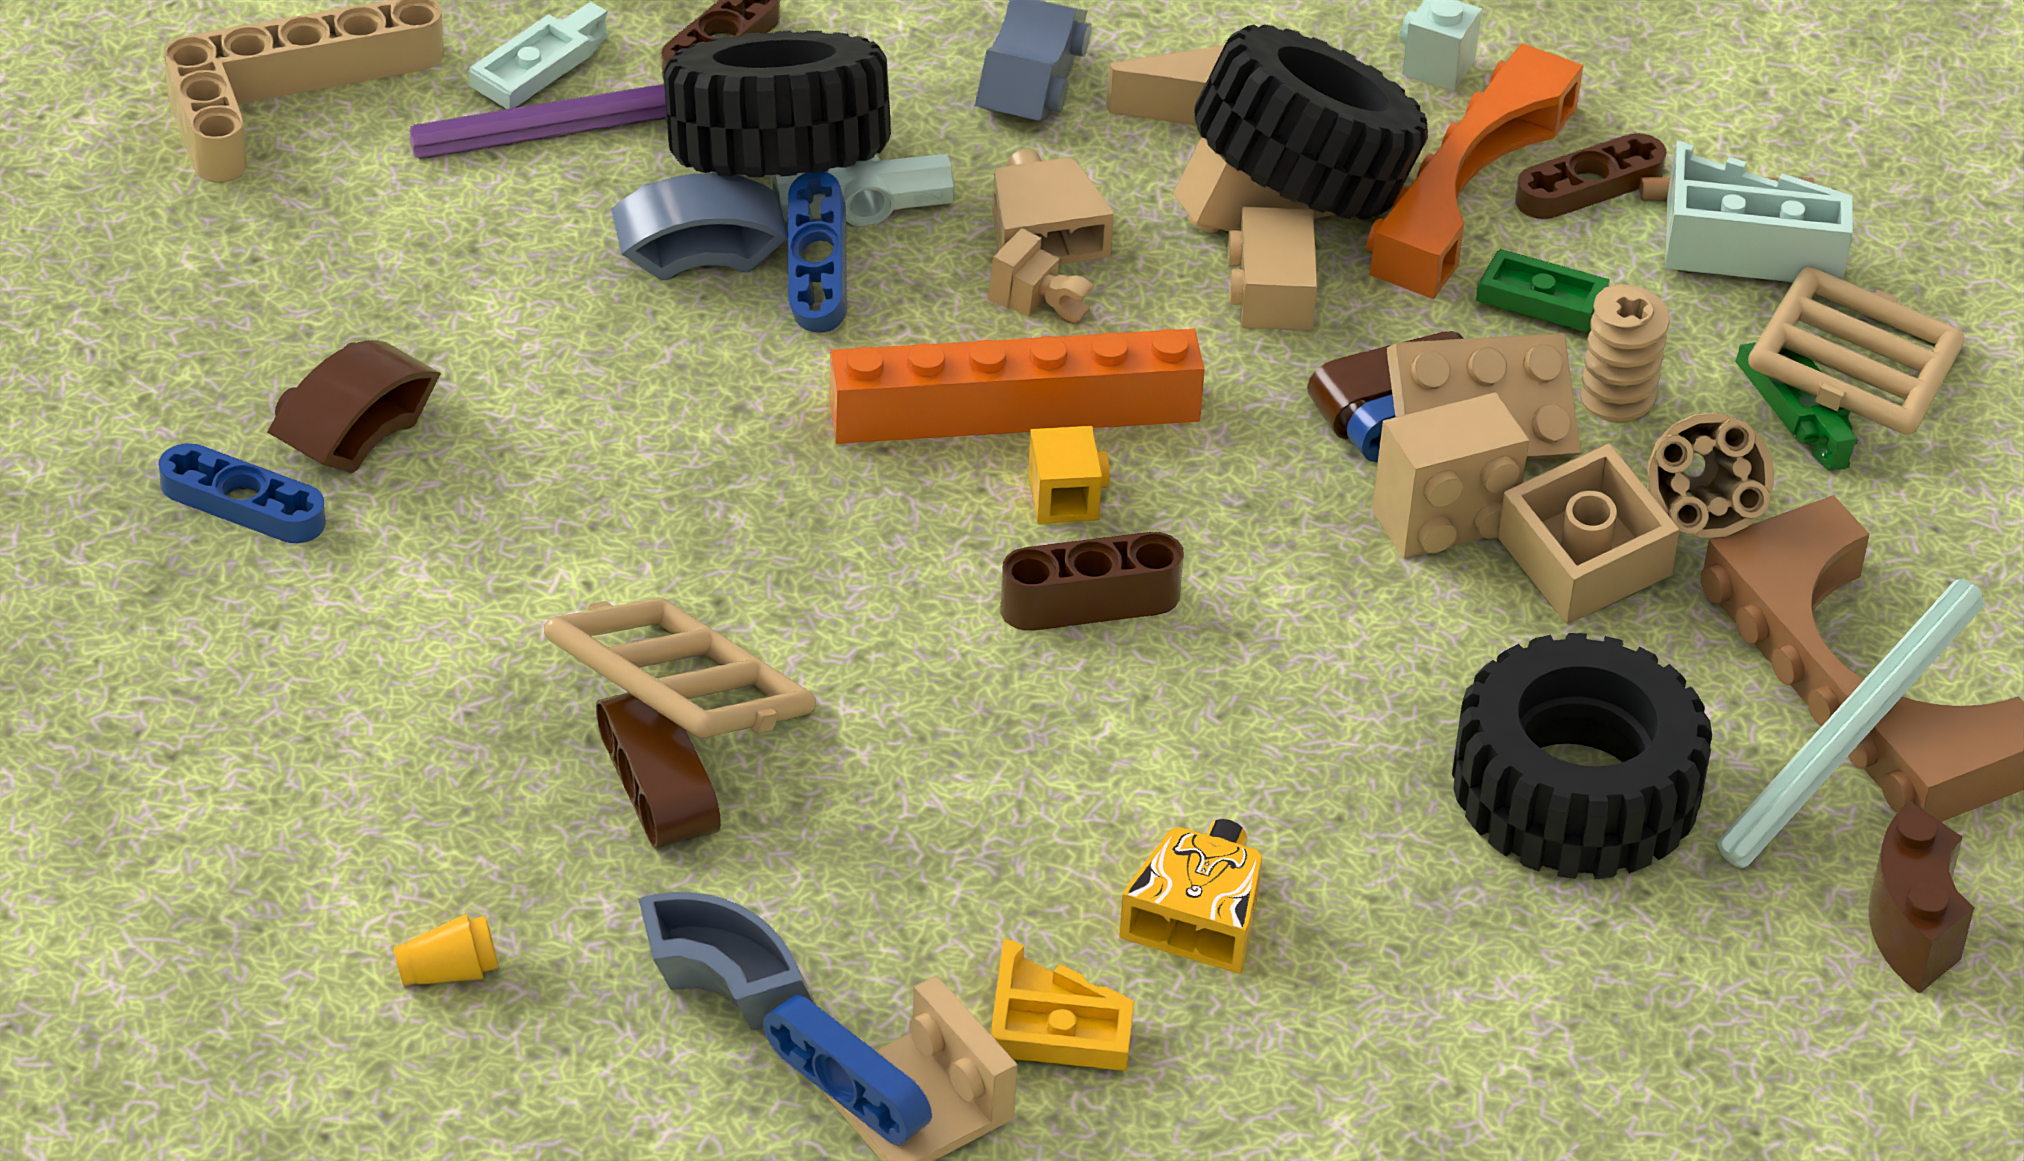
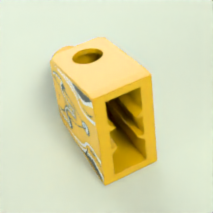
[1119,819,1262,974]

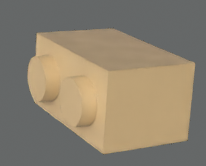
[1228,207,1317,330]

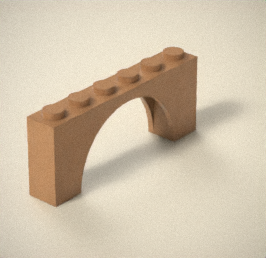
[1701,495,2024,822]

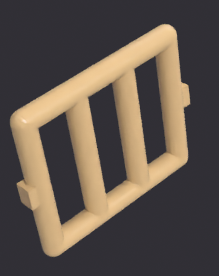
[1748,267,1965,435]
[544,598,816,738]

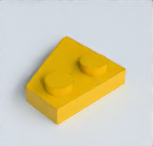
[990,939,1134,1071]

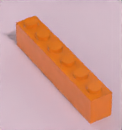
[829,328,1205,444]

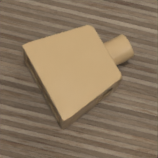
[992,149,1114,264]

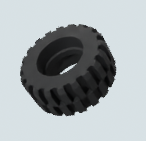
[1194,24,1428,220]
[663,30,891,177]
[1452,633,1712,879]

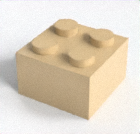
[1372,392,1529,559]
[1498,443,1680,624]

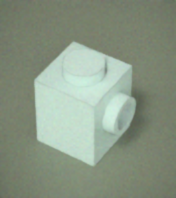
[1399,0,1482,91]

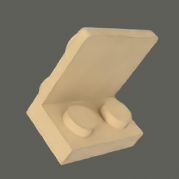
[822,975,1017,1161]

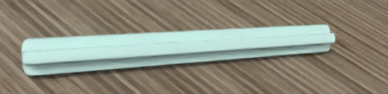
[1717,578,1984,869]

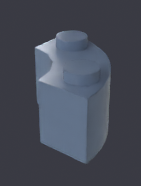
[975,0,1092,121]
[611,173,788,281]
[638,892,816,1030]

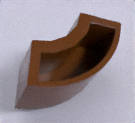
[267,340,441,473]
[1869,801,1974,994]

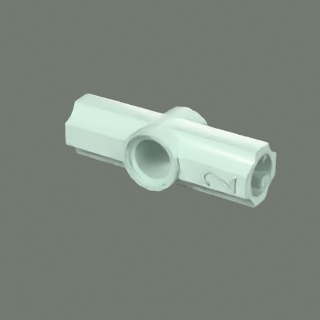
[771,154,954,226]

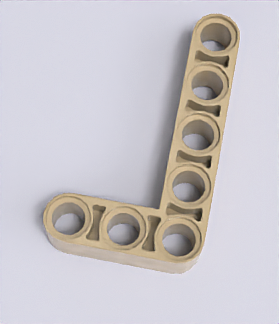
[164,0,444,182]

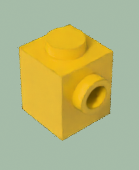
[1028,426,1110,524]

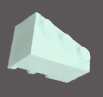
[1665,140,1853,282]

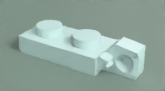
[468,1,608,109]

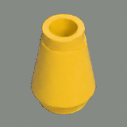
[393,913,499,986]

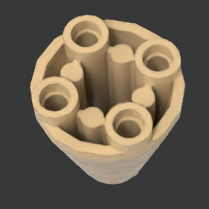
[1647,412,1774,538]

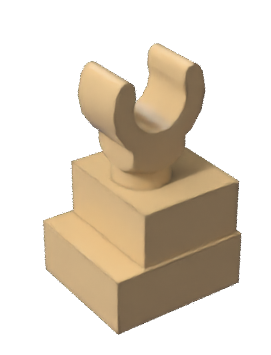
[988,228,1093,323]

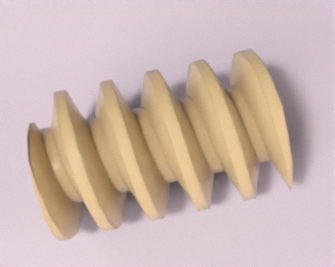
[1579,284,1670,422]

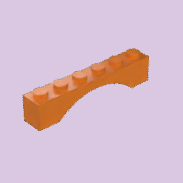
[1366,43,1583,299]

